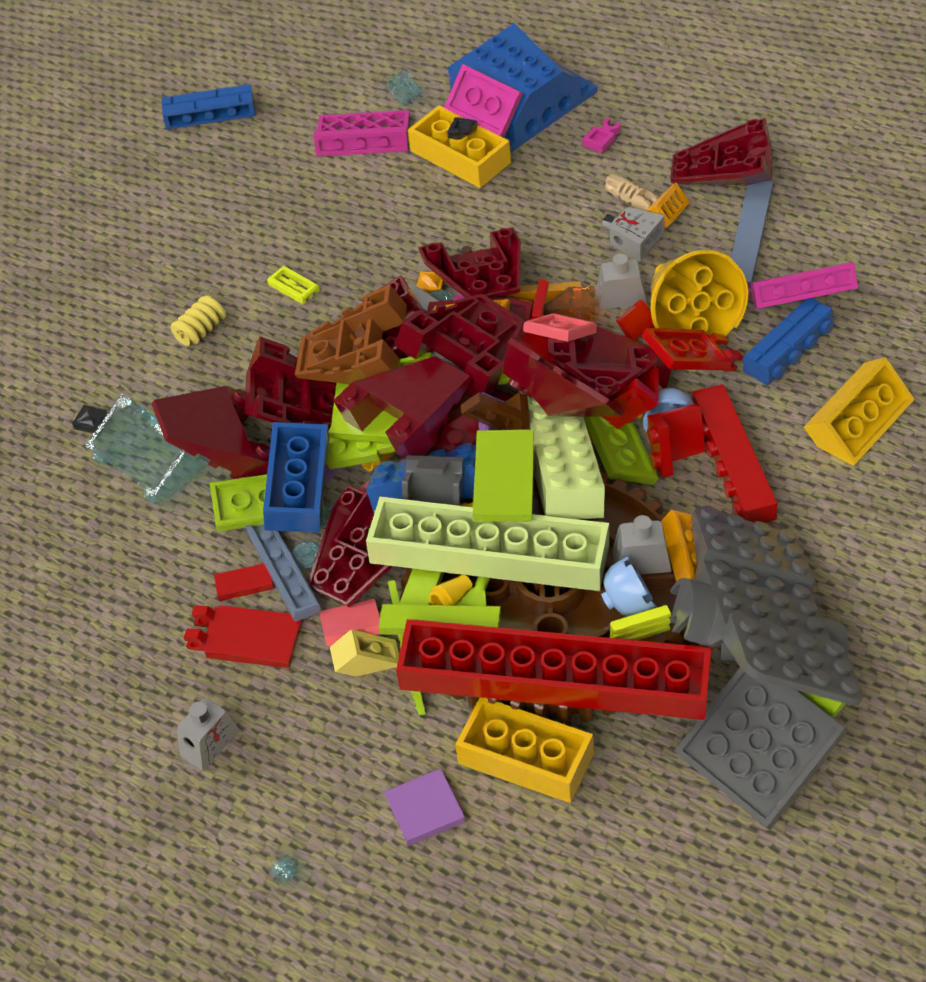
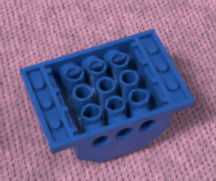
[448,23,597,153]

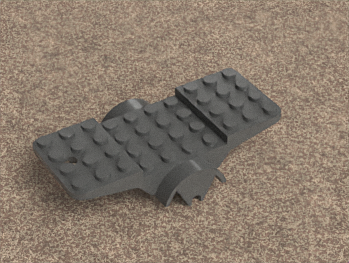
[670,506,864,706]

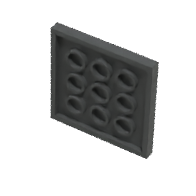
[674,668,848,830]

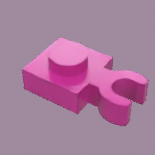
[582,118,621,154]

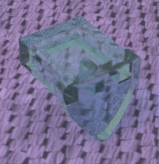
[385,70,422,106]

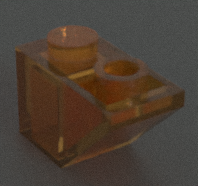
[543,286,595,323]

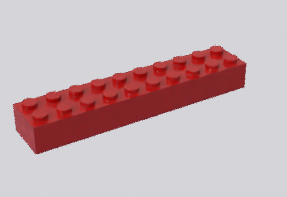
[396,619,711,720]

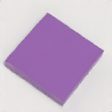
[384,769,465,846]

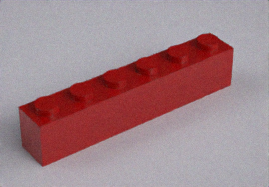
[692,384,778,523]

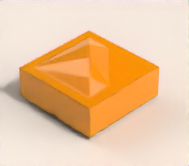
[417,271,445,296]

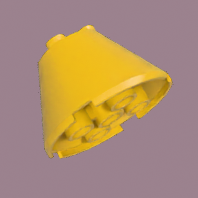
[651,250,748,336]

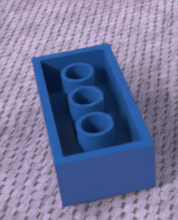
[263,422,328,533]
[366,443,476,513]

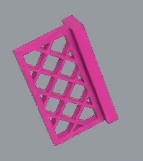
[313,110,410,156]
[748,262,858,309]

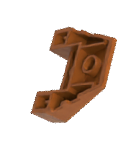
[295,285,407,384]

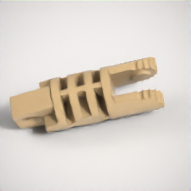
[605,174,659,210]

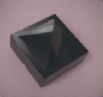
[72,405,109,434]

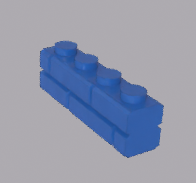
[161,84,256,130]
[743,298,834,385]

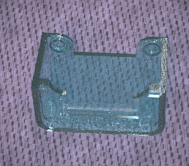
[85,394,210,504]

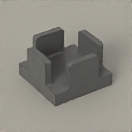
[402,455,464,506]

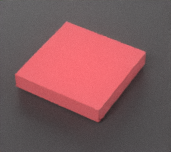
[523,313,597,342]
[319,598,380,646]

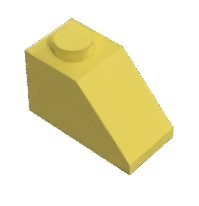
[330,629,399,677]

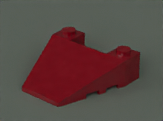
[395,294,524,397]
[333,356,472,459]
[151,386,270,479]

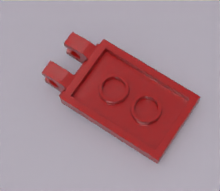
[642,328,744,372]
[184,605,303,668]

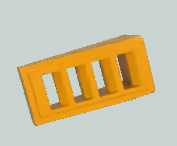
[645,183,690,228]

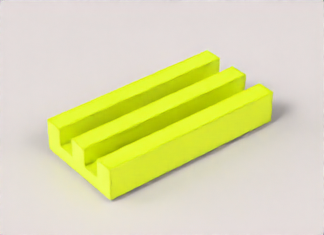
[267,266,320,305]
[610,605,671,641]

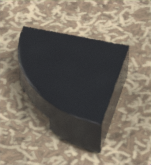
[447,117,478,139]

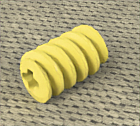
[170,295,226,346]

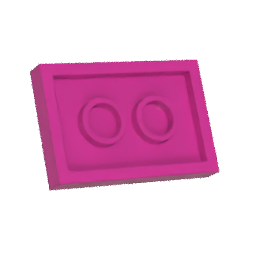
[444,64,523,137]

